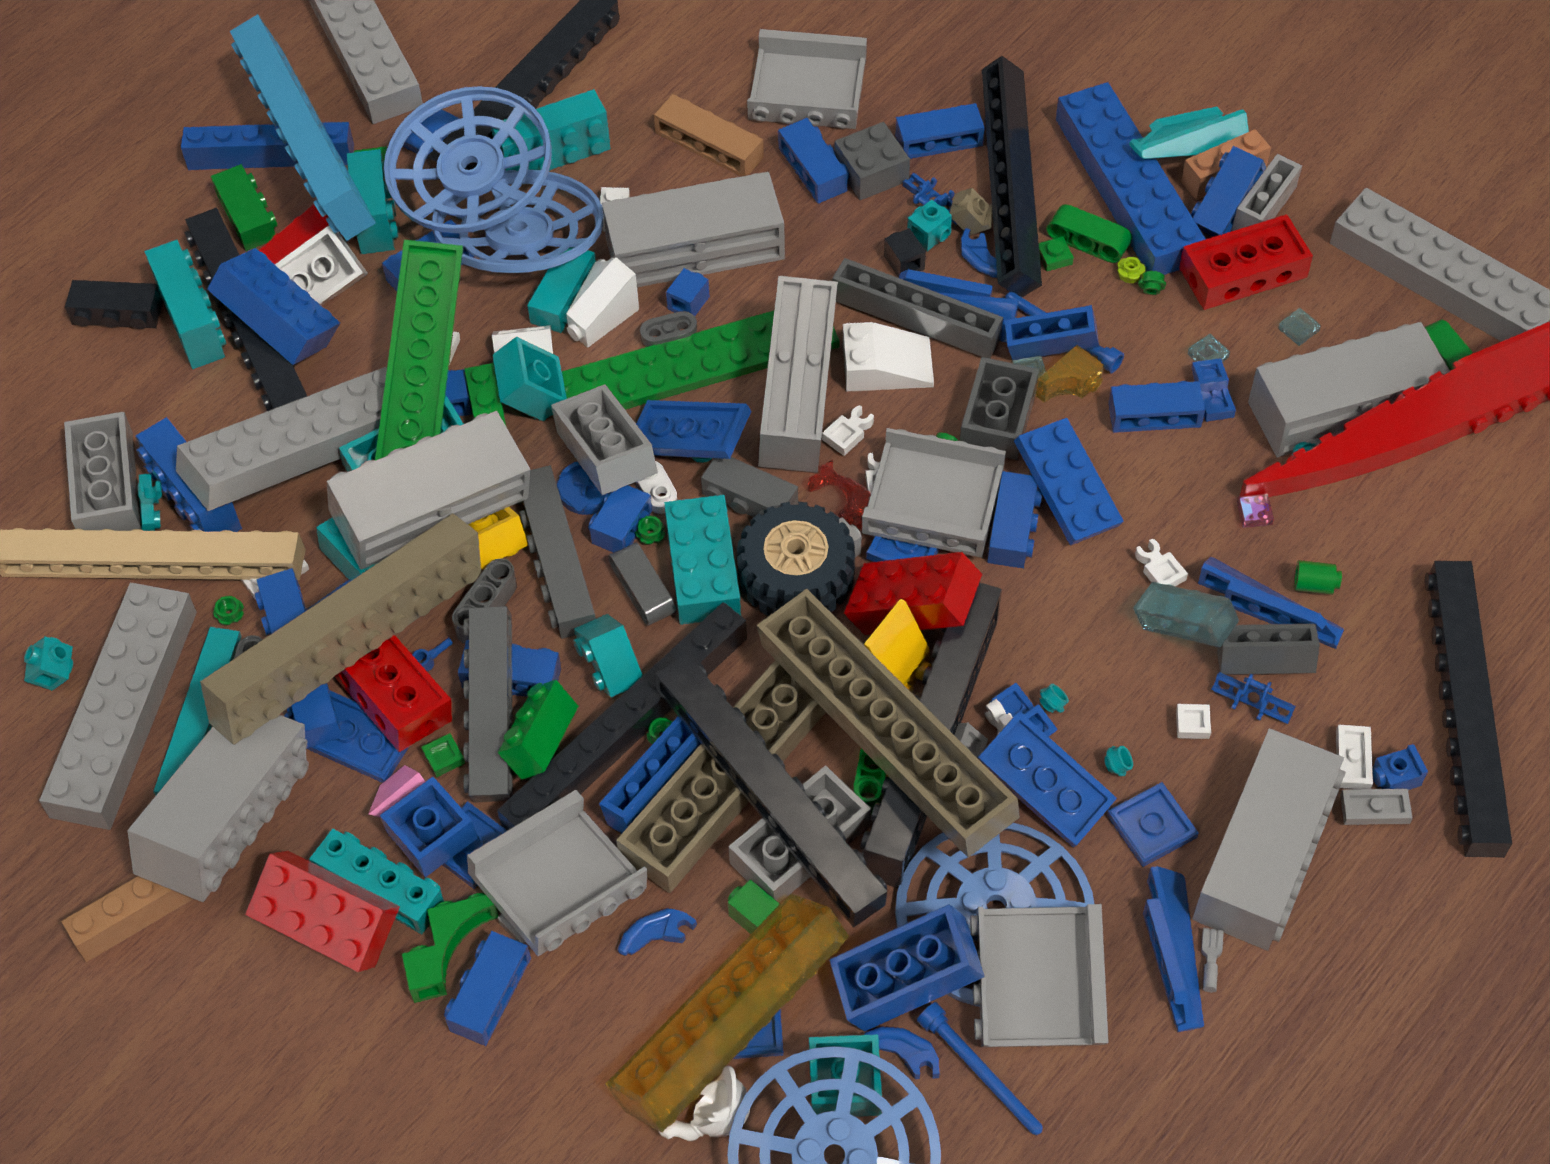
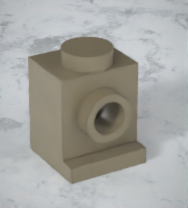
[950,188,993,235]

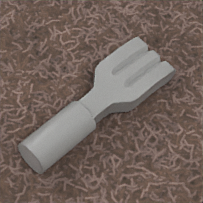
[1201,927,1224,993]

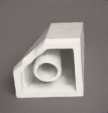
[566,257,639,348]

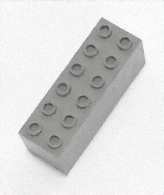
[602,172,785,287]
[758,276,838,473]
[1248,322,1450,457]
[327,411,531,570]
[127,715,309,902]
[1192,728,1346,951]

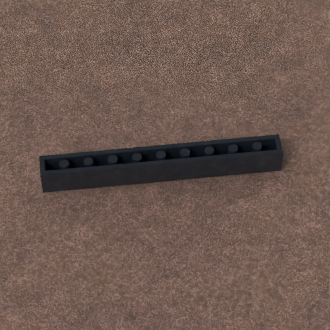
[427,0,620,180]
[982,56,1042,297]
[184,207,307,411]
[1424,561,1512,858]
[497,602,747,831]
[656,654,887,928]

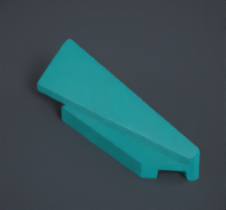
[1129,106,1249,159]

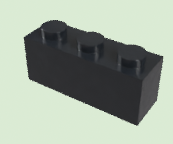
[65,280,163,329]

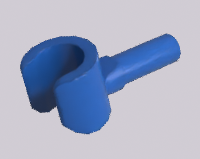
[413,638,453,671]

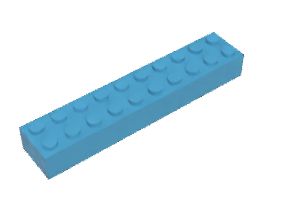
[230,14,376,241]

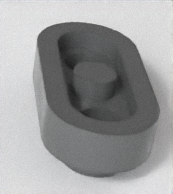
[640,311,697,347]

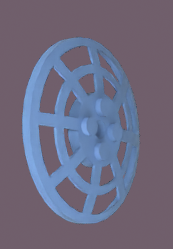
[384,86,552,233]
[432,169,604,273]
[895,823,1094,1007]
[727,1046,941,1164]

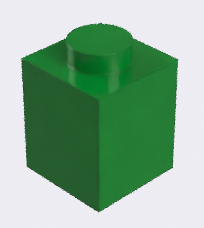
[728,880,780,940]

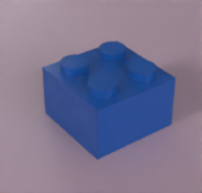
[380,777,478,877]

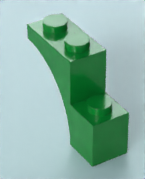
[402,893,499,1003]

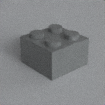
[835,122,910,201]

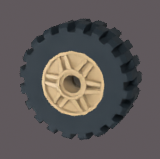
[737,502,855,616]

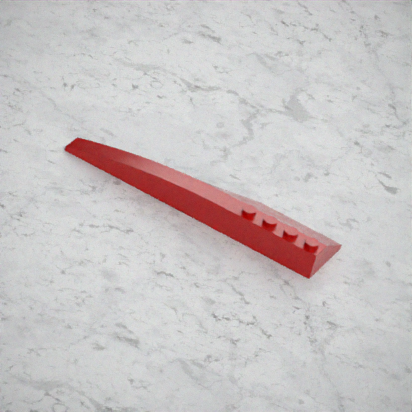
[1239,321,1550,501]

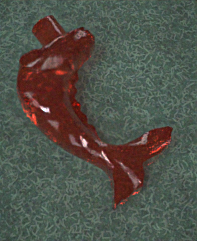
[808,460,871,530]

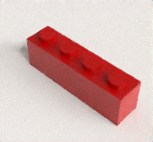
[259,203,344,264]

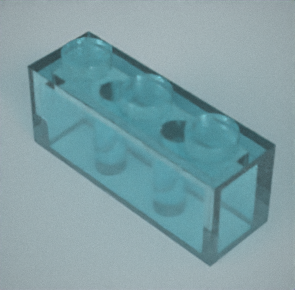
[1133,582,1239,647]

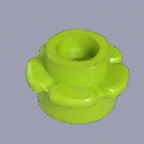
[1117,257,1145,283]

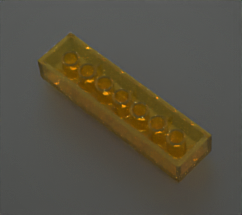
[605,893,849,1132]

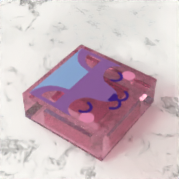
[1237,494,1274,528]

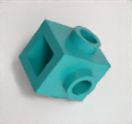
[907,199,952,251]
[24,636,74,691]

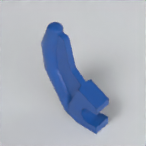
[961,228,997,278]
[618,908,697,956]
[864,1026,940,1079]

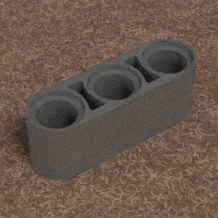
[608,542,676,626]
[452,558,517,644]

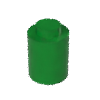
[1294,560,1342,595]

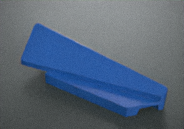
[899,269,1019,343]
[1198,557,1344,649]
[1143,866,1204,1032]

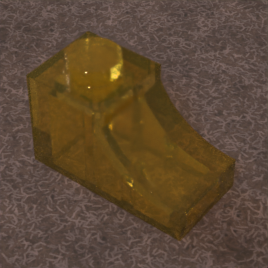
[1036,345,1104,403]

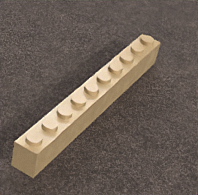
[0,528,306,580]

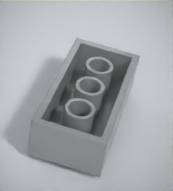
[551,384,658,495]
[64,412,141,531]
[728,765,871,903]

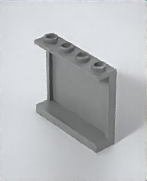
[747,29,867,129]
[862,428,1006,558]
[467,790,647,956]
[970,904,1109,1048]

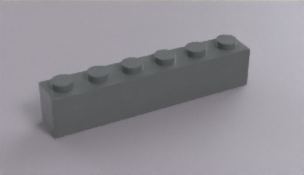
[832,258,1003,358]
[517,465,596,639]
[464,606,513,803]

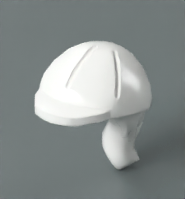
[658,1066,750,1141]

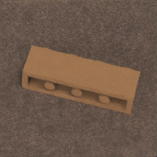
[654,94,764,177]
[61,876,193,963]

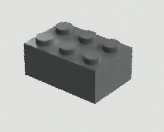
[960,357,1039,460]

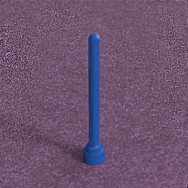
[1005,292,1124,373]
[917,1002,1043,1135]

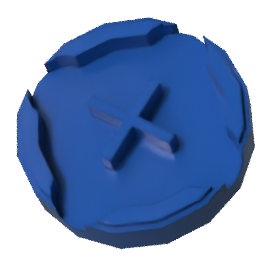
[557,461,607,515]

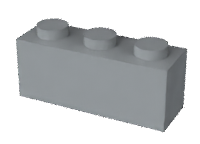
[1232,154,1302,231]

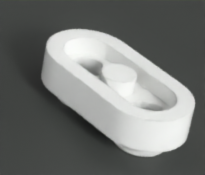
[636,461,677,514]

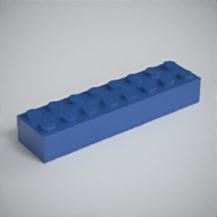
[1056,82,1206,275]

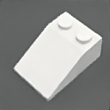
[275,226,368,306]
[843,322,934,392]

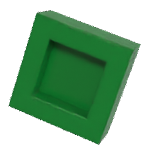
[1039,237,1074,272]
[421,733,465,778]

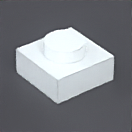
[1176,704,1211,739]

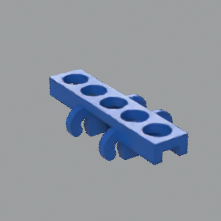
[903,172,957,225]
[1211,672,1296,724]

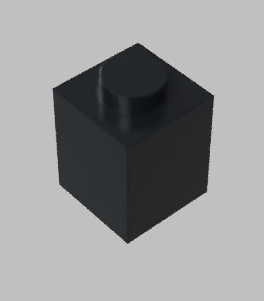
[884,228,926,278]

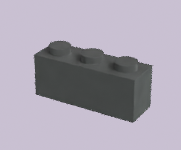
[701,457,798,517]
[1217,624,1320,675]

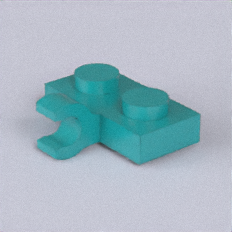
[138,474,162,531]

